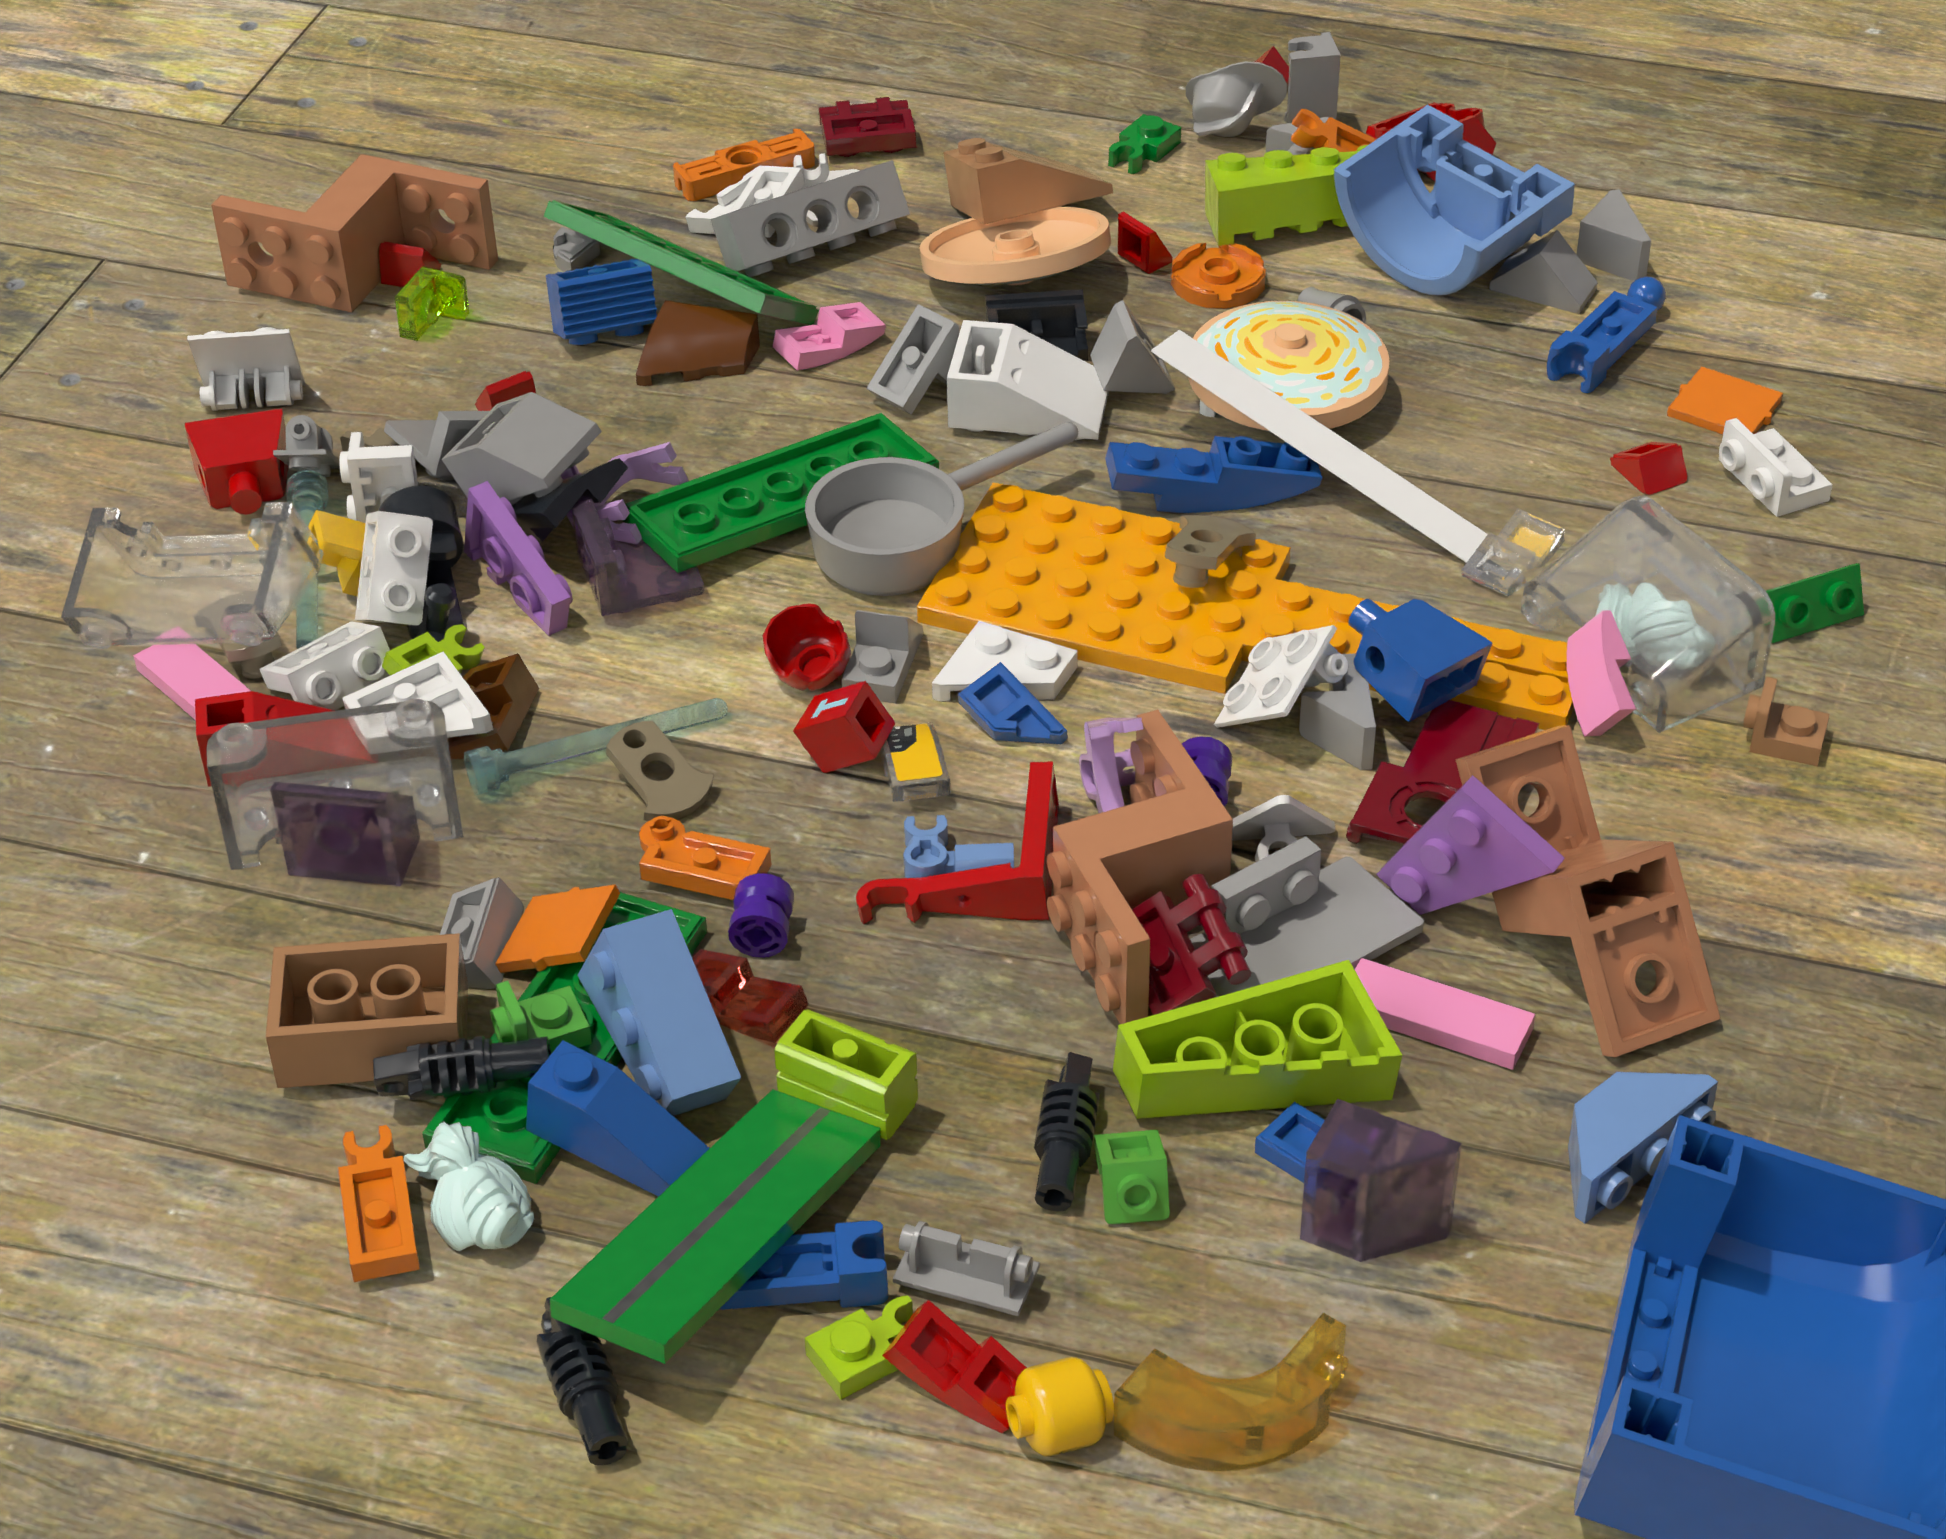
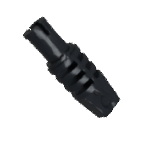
[373,1036,551,1100]
[1034,1052,1100,1212]
[536,1297,628,1466]

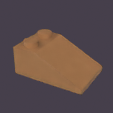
[943,138,1113,225]

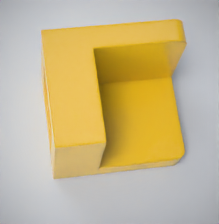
[297,510,366,596]

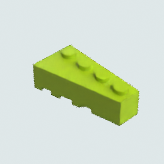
[1205,145,1368,246]
[1113,960,1403,1119]

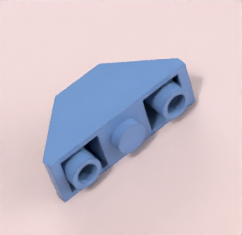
[1568,1072,1718,1224]

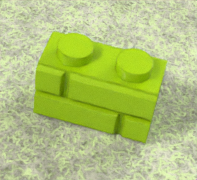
[774,1009,918,1140]

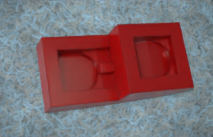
[882,1300,1027,1433]

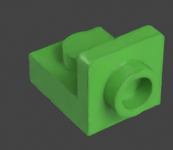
[490,981,592,1054]
[1094,1130,1170,1224]

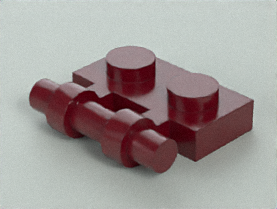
[818,97,917,157]
[1132,874,1252,1015]

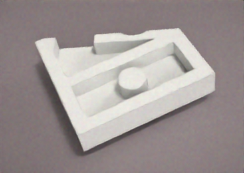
[686,166,805,238]
[932,621,1078,702]
[342,651,494,746]

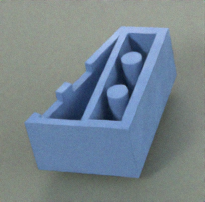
[577,909,741,1116]

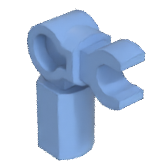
[903,815,1014,878]

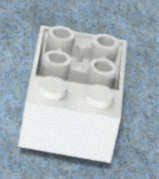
[947,320,1109,440]

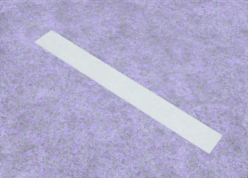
[1151,330,1499,566]

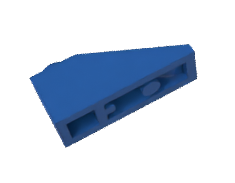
[526,1040,709,1196]

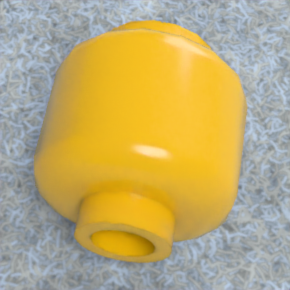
[1006,1357,1114,1456]

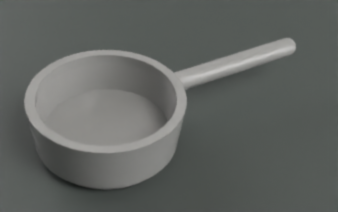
[805,422,1078,596]

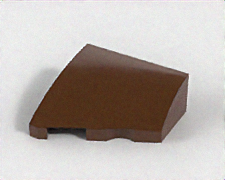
[636,300,760,386]
[397,653,539,760]

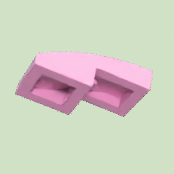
[773,302,886,371]
[1566,610,1636,737]

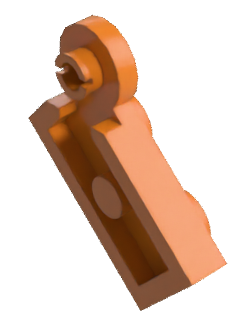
[639,816,772,900]

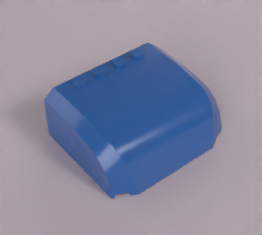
[1574,1115,1946,1539]

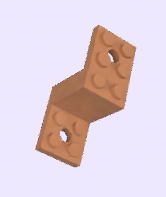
[211,154,498,312]
[1047,709,1233,1024]
[1455,725,1721,1057]

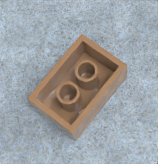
[266,933,468,1088]

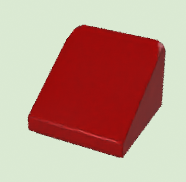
[1117,211,1173,274]
[1610,442,1688,495]

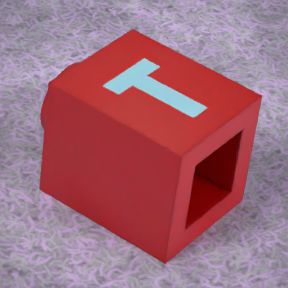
[793,681,896,773]

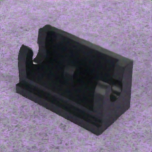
[985,289,1088,361]

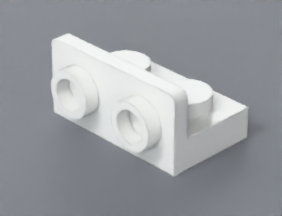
[1719,418,1833,517]
[340,432,418,523]
[355,511,433,626]
[259,621,390,710]

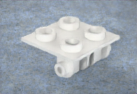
[187,327,305,411]
[1214,625,1348,728]

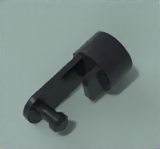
[378,486,464,642]

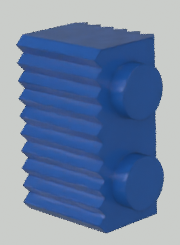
[545,259,657,345]

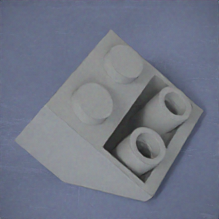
[442,392,602,505]

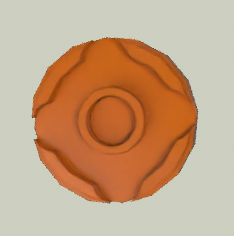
[1171,243,1266,309]

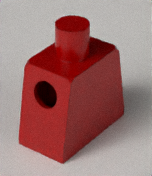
[185,408,289,515]

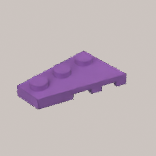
[464,481,573,636]
[1376,775,1565,915]

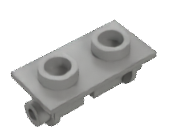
[273,415,340,478]
[893,1221,1040,1316]

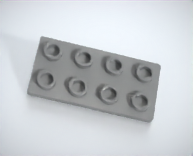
[1190,836,1424,998]

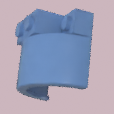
[1334,105,1575,295]

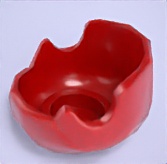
[762,603,851,691]

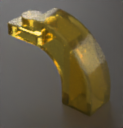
[1114,1313,1349,1472]

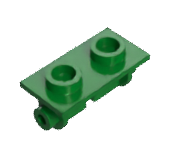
[1748,563,1864,644]

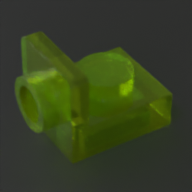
[395,266,470,341]

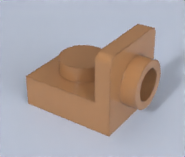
[1743,676,1830,766]

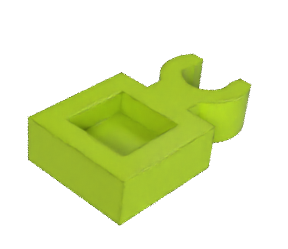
[382,624,485,676]
[804,1295,913,1400]

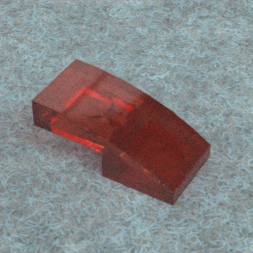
[692,949,809,1043]

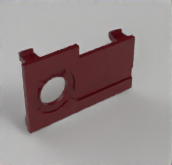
[1346,700,1539,844]

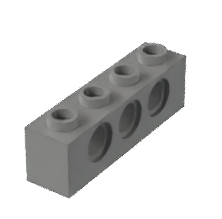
[710,160,910,277]

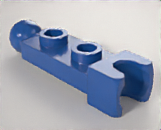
[1547,276,1666,393]
[719,1220,888,1310]

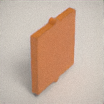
[1667,366,1783,434]
[495,884,620,973]

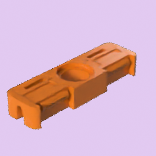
[673,129,815,201]

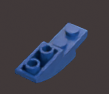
[1105,436,1322,513]

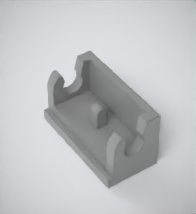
[1284,32,1341,123]

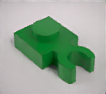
[1108,114,1182,175]

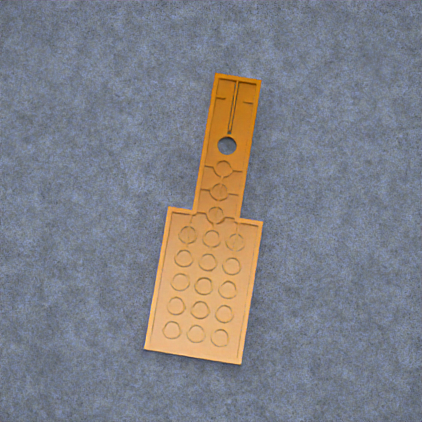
[917,482,1574,730]

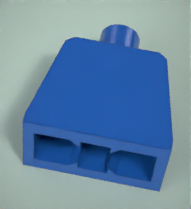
[1348,599,1493,722]

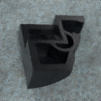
[512,458,628,542]

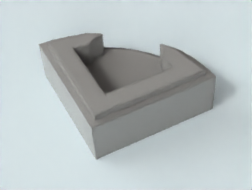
[553,227,601,272]

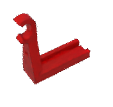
[856,761,1059,925]

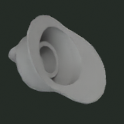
[1186,61,1287,137]

